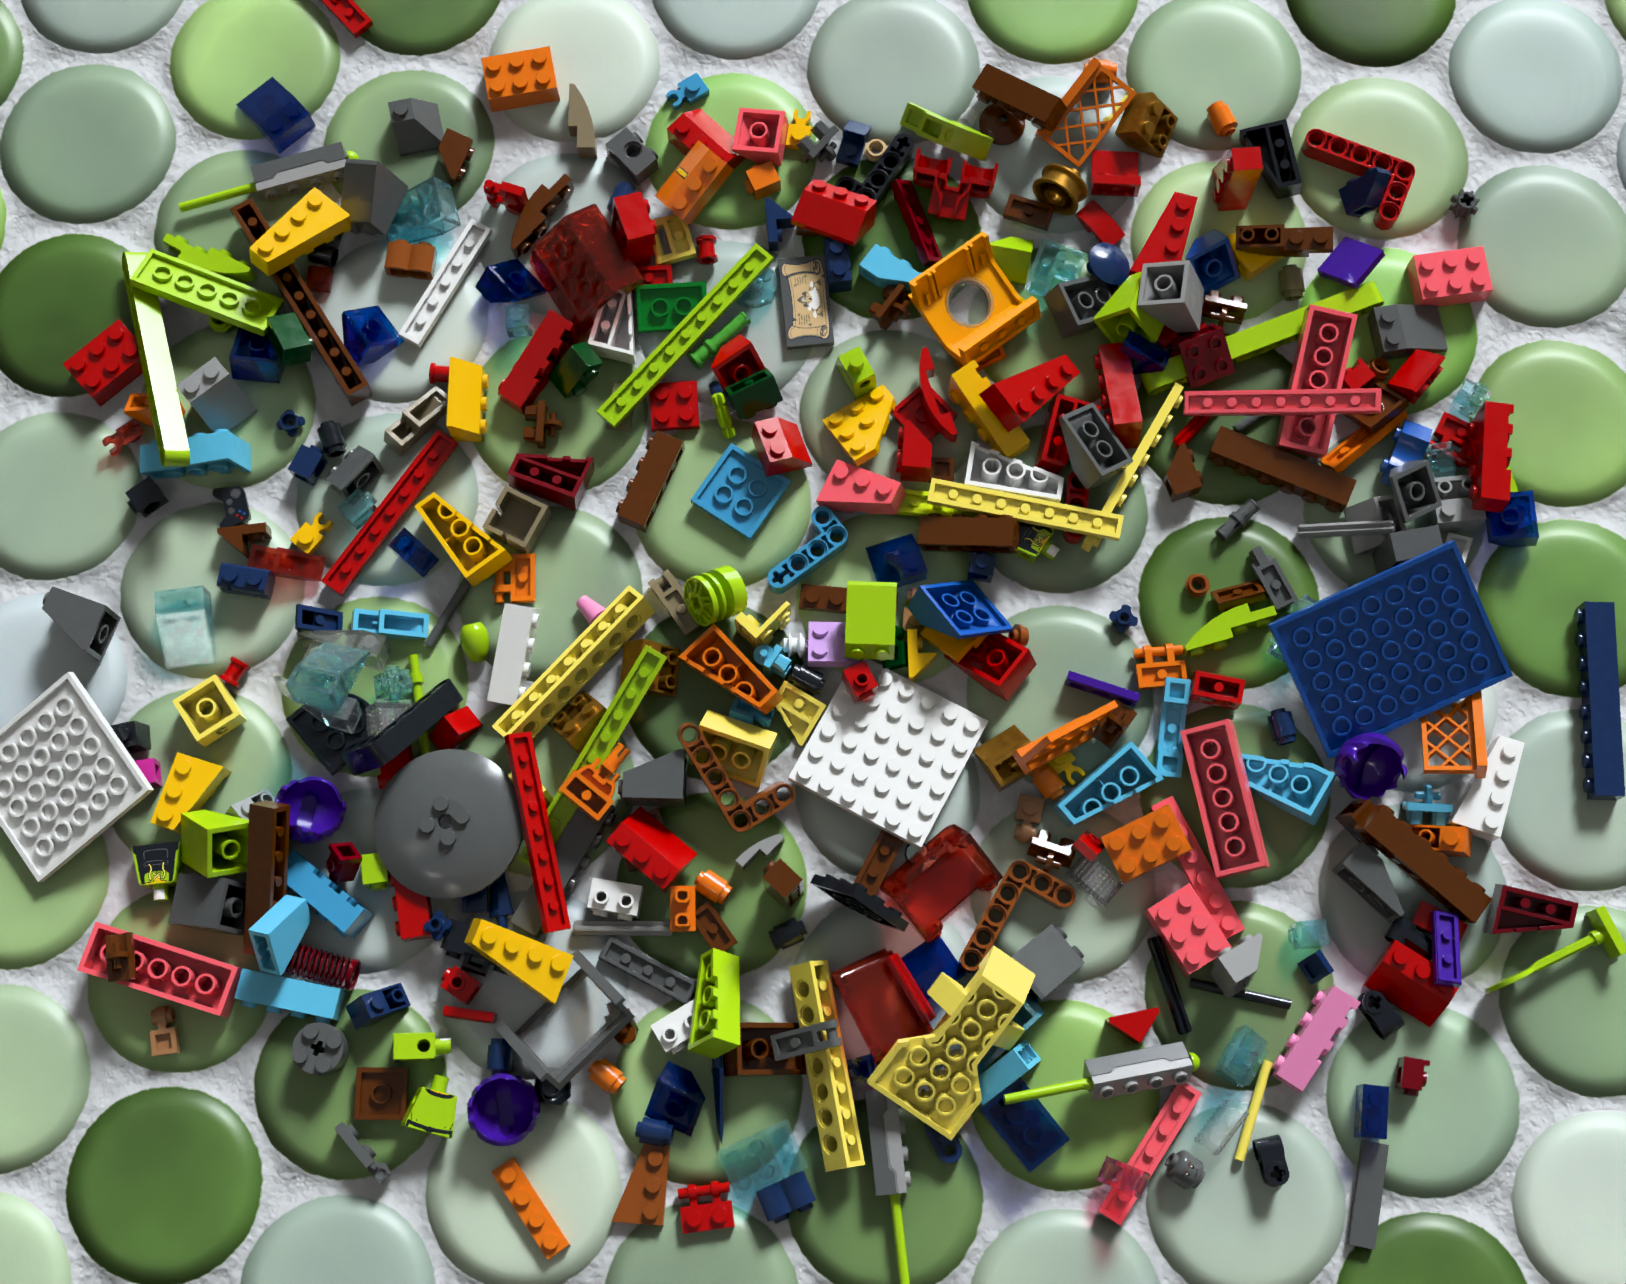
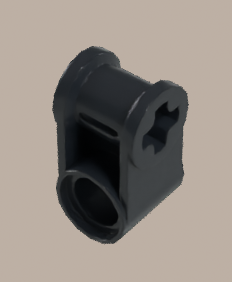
[1357,991,1405,1040]
[1252,1134,1289,1187]

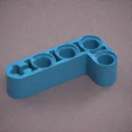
[768,506,848,594]

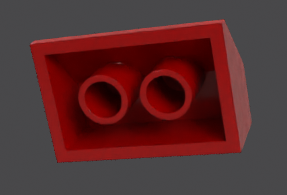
[667,108,746,169]
[791,179,877,246]
[606,806,698,893]
[1363,939,1462,1027]

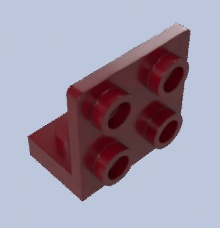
[1169,324,1235,388]

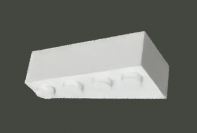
[487,603,542,705]
[1446,735,1525,842]

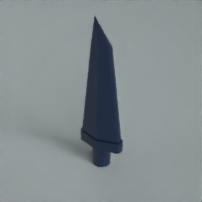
[489,873,514,929]
[711,1055,724,1144]

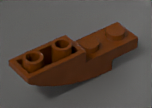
[511,174,574,259]
[1235,224,1334,257]

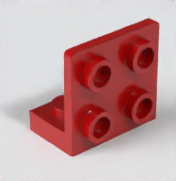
[1091,150,1141,197]

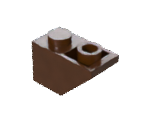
[437,128,475,188]
[1163,443,1203,502]

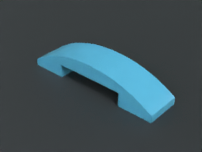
[1156,677,1191,778]

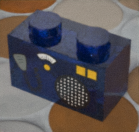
[1354,1084,1389,1140]

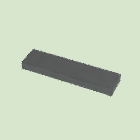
[598,936,697,1005]
[1347,1140,1389,1250]

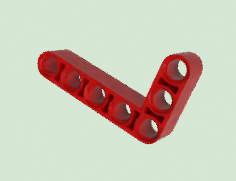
[1301,129,1415,230]

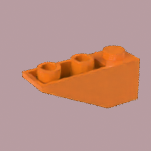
[1410,824,1472,858]

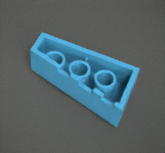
[287,850,374,939]

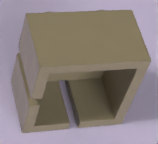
[482,485,552,554]

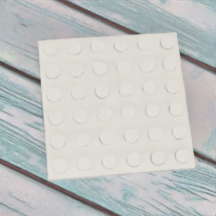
[788,659,988,849]
[0,672,154,882]

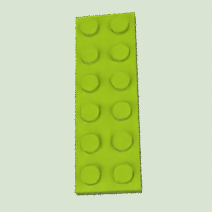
[130,248,284,337]

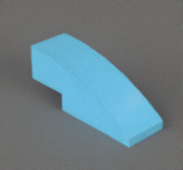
[350,608,429,639]

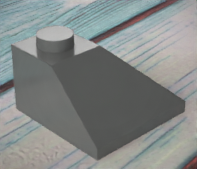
[388,98,444,156]

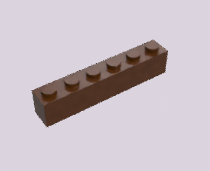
[1207,426,1357,513]
[243,800,290,956]
[1353,804,1492,923]

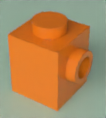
[743,161,781,201]

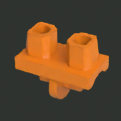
[670,886,696,932]

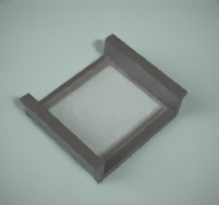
[496,949,635,1091]

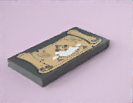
[778,255,834,350]

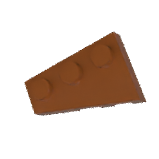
[611,1144,670,1226]

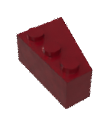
[507,453,595,510]
[1484,884,1579,934]

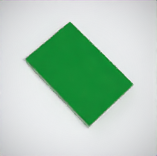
[635,281,707,333]

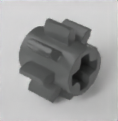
[1449,189,1480,220]

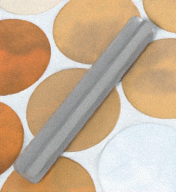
[1298,520,1396,538]
[573,920,673,936]

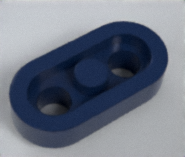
[924,1123,962,1163]

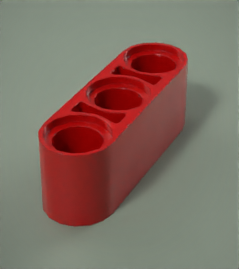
[1063,471,1089,544]

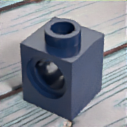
[288,444,328,486]

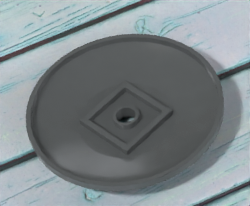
[374,749,523,900]

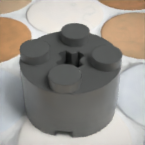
[292,1022,350,1076]

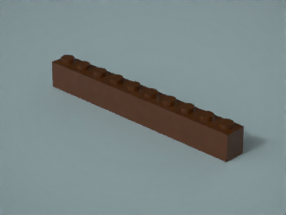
[231,198,372,407]

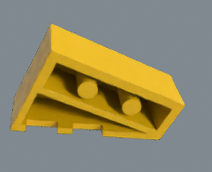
[150,752,231,834]

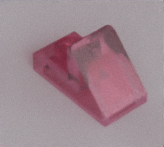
[1096,1156,1150,1199]

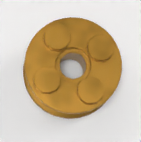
[1032,163,1088,216]

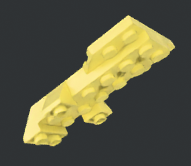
[867,945,1036,1141]

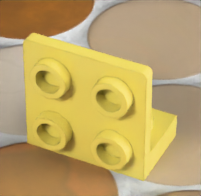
[734,601,791,649]

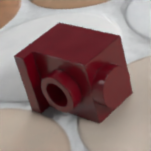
[325,842,362,883]
[1395,1056,1430,1097]

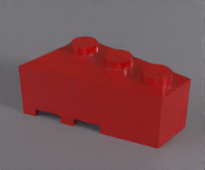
[1034,393,1103,474]

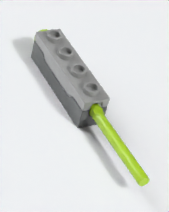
[178,142,359,213]
[1003,1041,1200,1105]
[865,1089,911,1284]

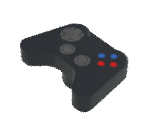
[212,486,251,528]

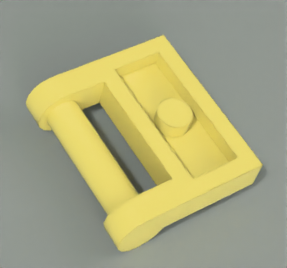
[653,214,697,266]

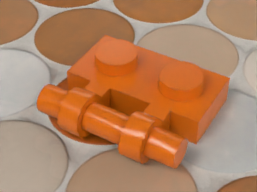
[492,553,536,604]
[1133,643,1187,690]

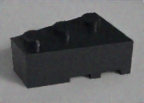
[1239,119,1302,199]

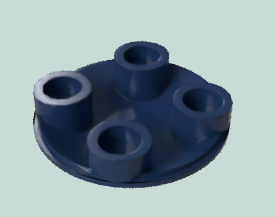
[1086,242,1130,288]

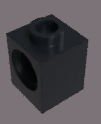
[125,476,169,518]

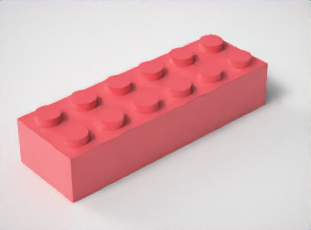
[1274,304,1358,459]
[1180,718,1270,879]
[77,922,242,1018]

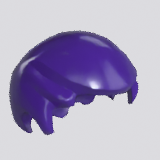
[1334,732,1408,800]
[274,777,347,844]
[467,1073,540,1146]

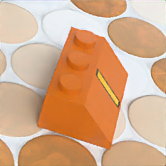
[655,140,734,225]

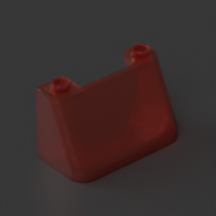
[880,824,1003,943]
[830,948,933,1067]

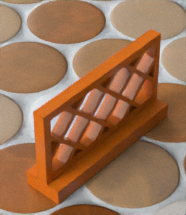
[1034,57,1137,168]
[1420,691,1488,778]
[1012,700,1118,775]

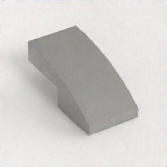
[735,834,785,870]

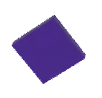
[1317,236,1385,290]

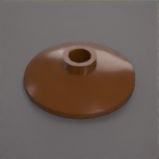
[979,104,1025,145]

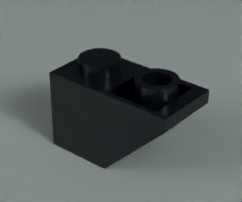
[110,721,151,754]

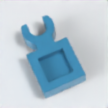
[666,73,709,110]
[729,697,775,727]

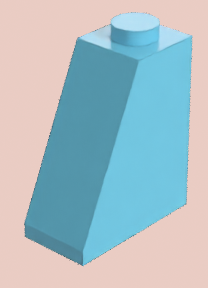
[248,895,312,976]
[978,1039,1042,1106]

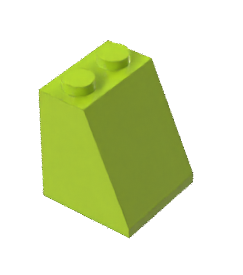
[1093,271,1164,350]
[845,581,897,660]
[181,810,249,878]

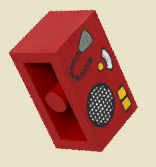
[1189,670,1245,710]

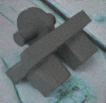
[796,120,839,164]

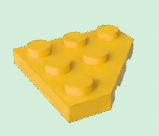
[822,384,896,467]

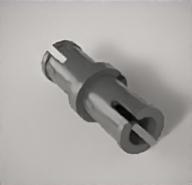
[1215,498,1260,542]

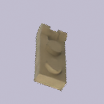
[648,569,702,637]

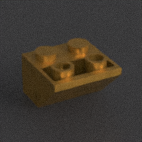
[1115,92,1178,158]
[620,639,680,697]
[549,690,607,755]
[973,725,1032,792]

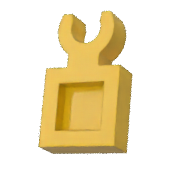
[785,109,812,150]
[290,512,334,557]
[1047,752,1085,786]

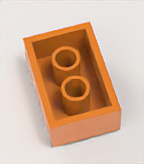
[481,46,560,112]
[1100,804,1193,884]

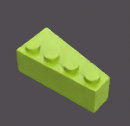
[688,948,740,1059]

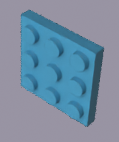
[691,443,791,541]

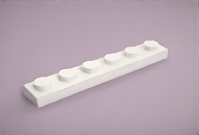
[398,219,493,348]

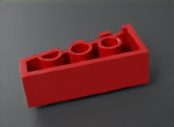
[1213,146,1263,211]
[1128,192,1198,277]
[498,309,579,415]
[1093,342,1143,449]
[979,354,1080,432]
[1466,401,1514,513]

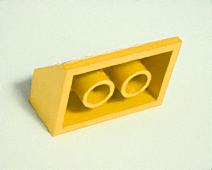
[446,357,489,442]

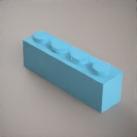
[234,968,346,1024]

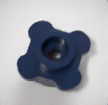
[276,409,305,437]
[1109,605,1138,633]
[424,910,452,941]

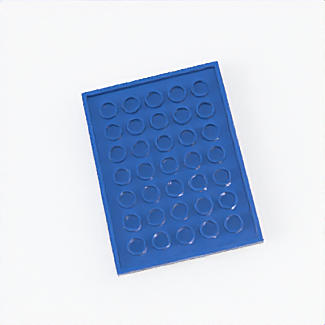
[1268,540,1513,759]

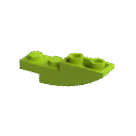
[900,102,994,161]
[162,233,257,282]
[1183,603,1277,657]

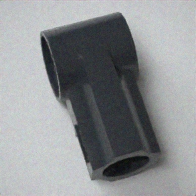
[308,232,344,268]
[1384,916,1432,961]

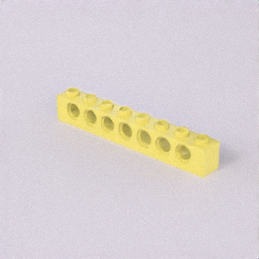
[492,585,655,740]
[789,960,865,1172]

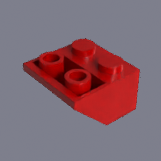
[1386,349,1445,405]
[896,420,932,483]

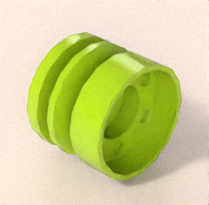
[683,565,748,626]

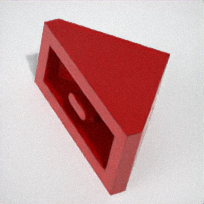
[428,706,483,750]
[1105,1007,1159,1044]

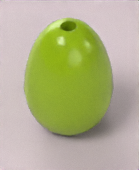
[460,622,490,663]

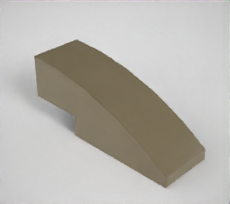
[568,84,597,158]
[384,385,448,456]

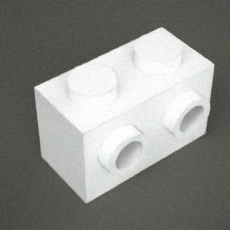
[587,878,644,921]
[650,999,695,1055]

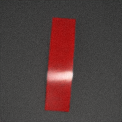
[918,347,957,443]

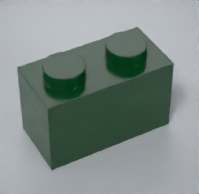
[267,312,314,367]
[548,342,603,398]
[724,368,783,420]

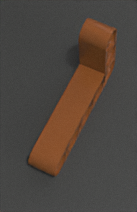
[677,722,795,832]
[959,860,1076,973]

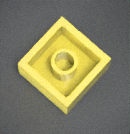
[172,674,247,747]

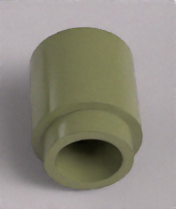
[1278,264,1305,301]

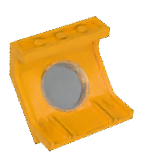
[908,231,1041,366]

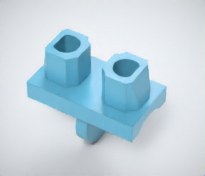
[753,644,792,680]
[1401,785,1453,826]

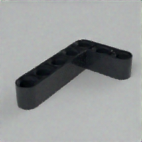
[339,678,463,776]

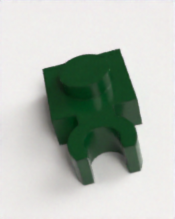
[882,625,908,670]

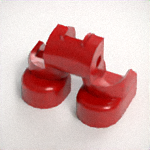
[913,148,999,222]

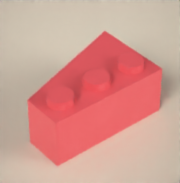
[816,459,906,515]

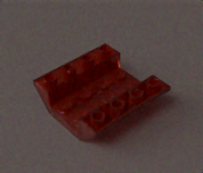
[529,204,644,338]

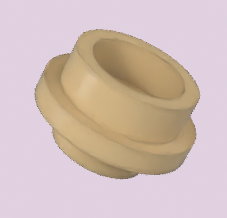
[864,139,887,162]

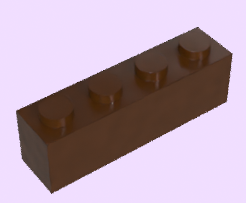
[972,64,1067,132]
[616,430,685,533]
[917,513,1020,554]
[762,859,804,911]

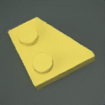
[776,680,827,746]

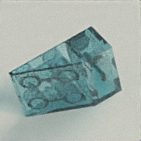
[386,176,461,244]
[154,585,216,669]
[286,642,370,712]
[717,1119,808,1200]

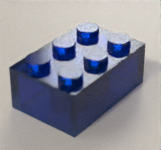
[979,1077,1070,1173]

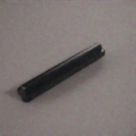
[1147,936,1192,1035]

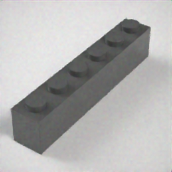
[510,805,616,939]

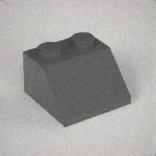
[326,445,384,505]
[1389,460,1442,523]

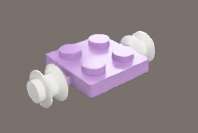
[784,622,857,667]

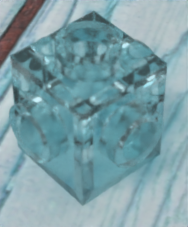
[1451,378,1492,418]
[373,666,413,703]

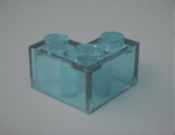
[1025,238,1088,297]

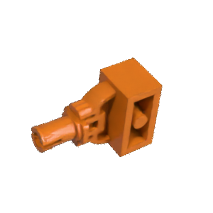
[557,742,631,822]

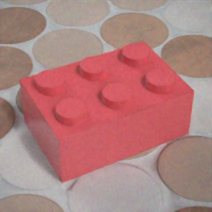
[1406,246,1493,307]
[1144,883,1232,977]

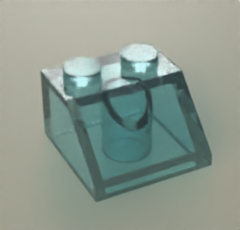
[1212,1024,1268,1088]

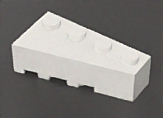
[964,441,1064,503]

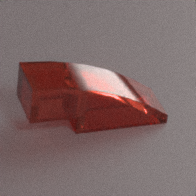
[247,544,326,582]

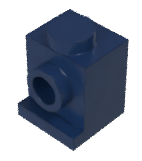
[967,551,995,583]

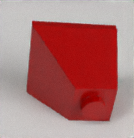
[710,334,765,398]

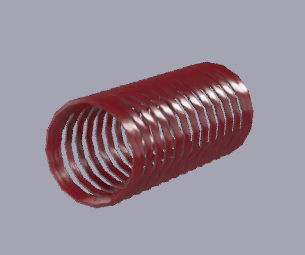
[284,943,361,991]

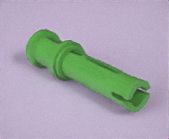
[686,311,751,370]

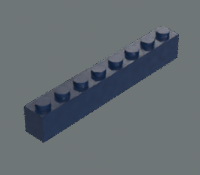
[1574,601,1625,800]

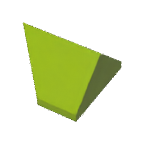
[990,236,1034,285]

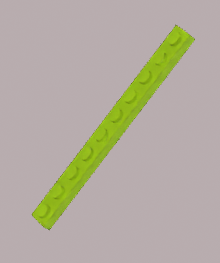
[596,243,774,429]
[517,645,668,868]

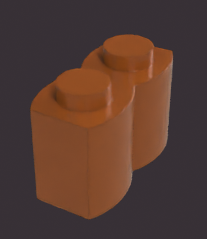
[384,239,437,280]

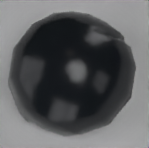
[534,1067,571,1107]

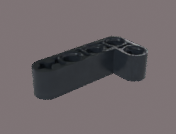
[835,133,914,208]

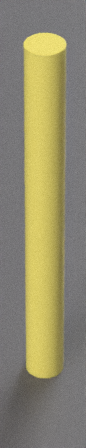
[1234,1060,1273,1162]

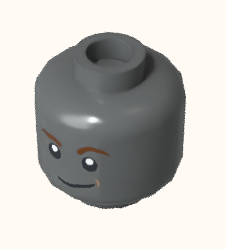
[1165,1150,1205,1190]

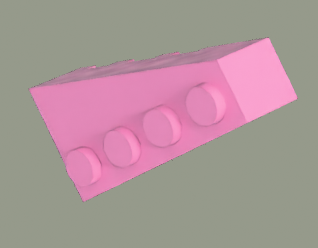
[1271,985,1361,1093]

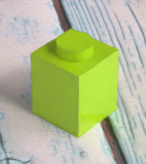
[361,852,391,891]

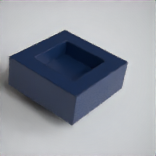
[462,887,489,913]
[1297,949,1334,985]

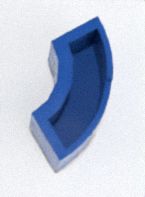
[1379,419,1433,486]

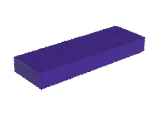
[1064,671,1140,707]
[1430,910,1462,988]

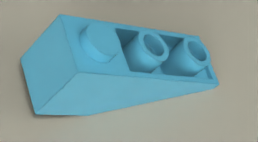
[859,244,923,291]

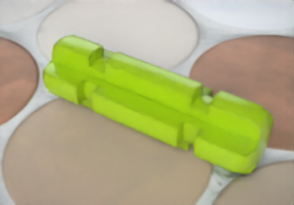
[711,392,736,439]

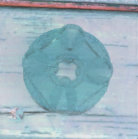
[737,267,778,308]

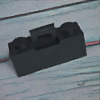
[440,918,507,977]

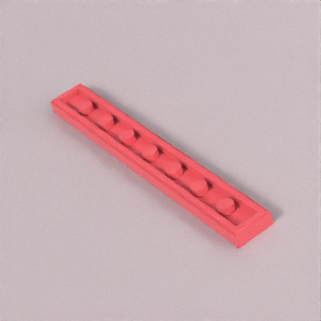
[1183,388,1382,417]

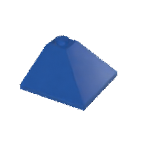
[907,580,1014,639]

